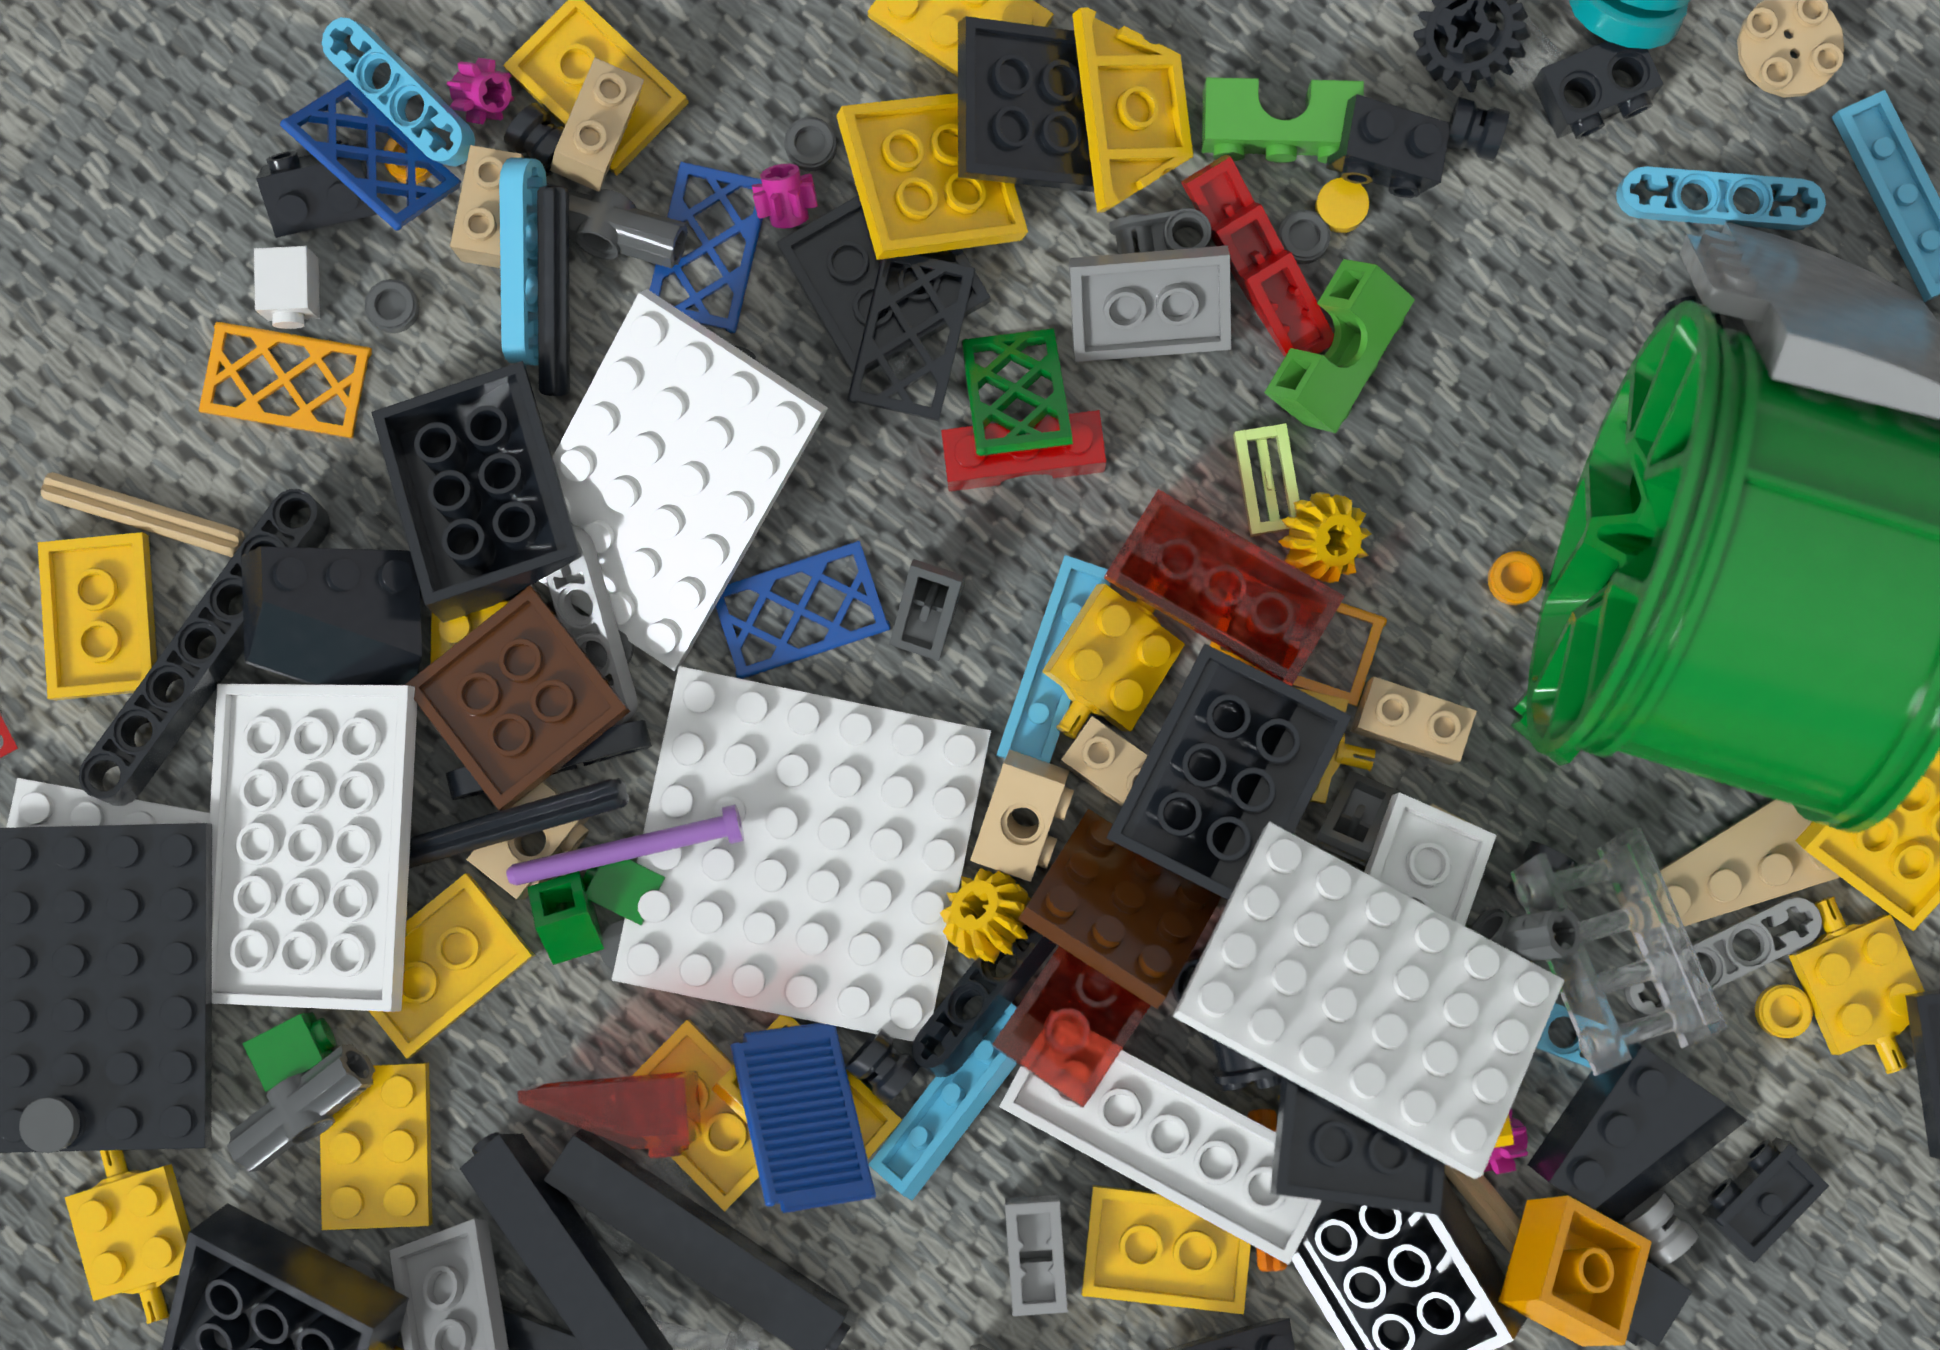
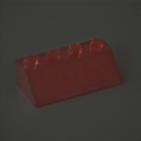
[1104,489,1345,686]

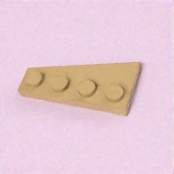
[1635,799,1840,936]

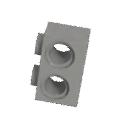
[1005,1195,1068,1316]

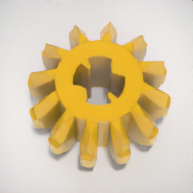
[1278,492,1372,583]
[940,868,1031,963]

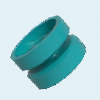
[1569,0,1691,49]

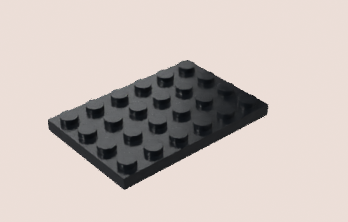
[0,823,212,1153]

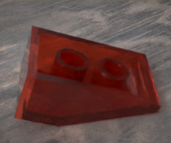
[991,946,1151,1108]
[517,1070,702,1158]

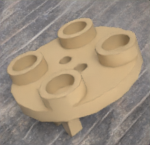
[1737,0,1844,98]

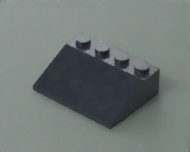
[371,361,582,623]
[1106,643,1352,900]
[1292,1177,1528,1350]
[162,1203,409,1350]

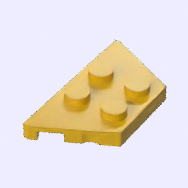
[1072,7,1193,213]

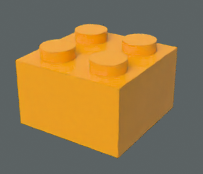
[1498,1196,1652,1346]

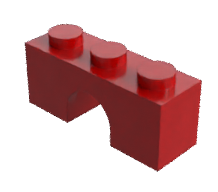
[941,410,1106,492]

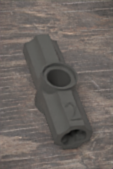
[547,183,688,269]
[1465,906,1583,964]
[226,1044,375,1172]

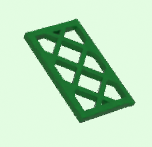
[962,328,1073,456]

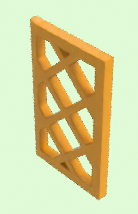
[199,321,372,439]

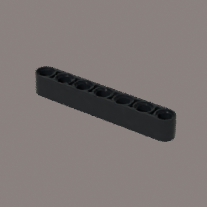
[79,489,330,806]

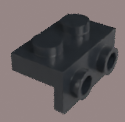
[1326,94,1451,198]
[256,139,377,238]
[1702,1138,1829,1263]

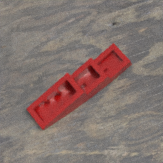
[1181,155,1334,357]

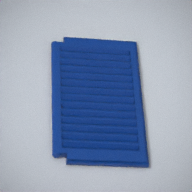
[730,1023,876,1213]

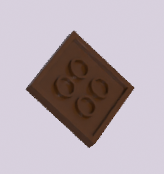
[405,585,631,811]
[1018,809,1221,1009]

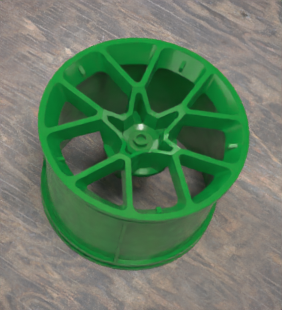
[1527,301,1940,833]

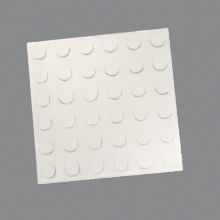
[612,666,991,1044]

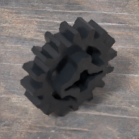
[1413,0,1531,93]

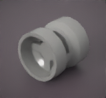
[1621,1191,1699,1268]

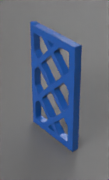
[280,79,462,231]
[649,162,763,334]
[716,541,891,679]

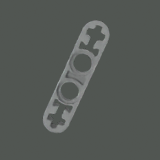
[546,526,638,727]
[1625,897,1822,1016]

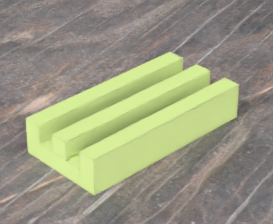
[1233,423,1300,537]

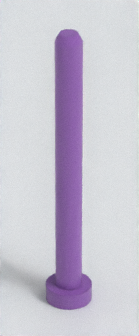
[506,804,744,885]

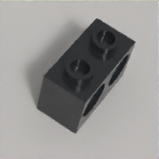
[1532,41,1664,139]

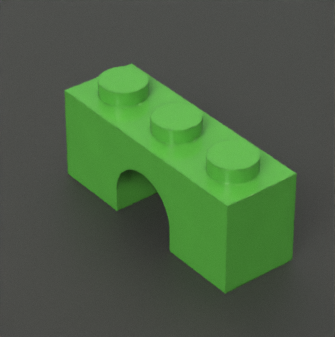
[1201,77,1364,164]
[1264,259,1415,433]

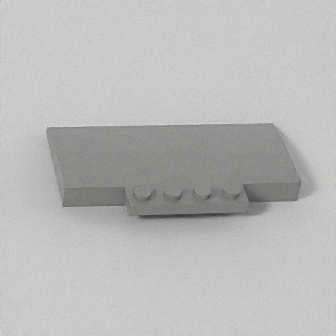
[1680,221,1940,419]

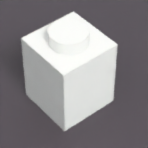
[254,246,320,329]

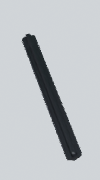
[409,778,629,869]

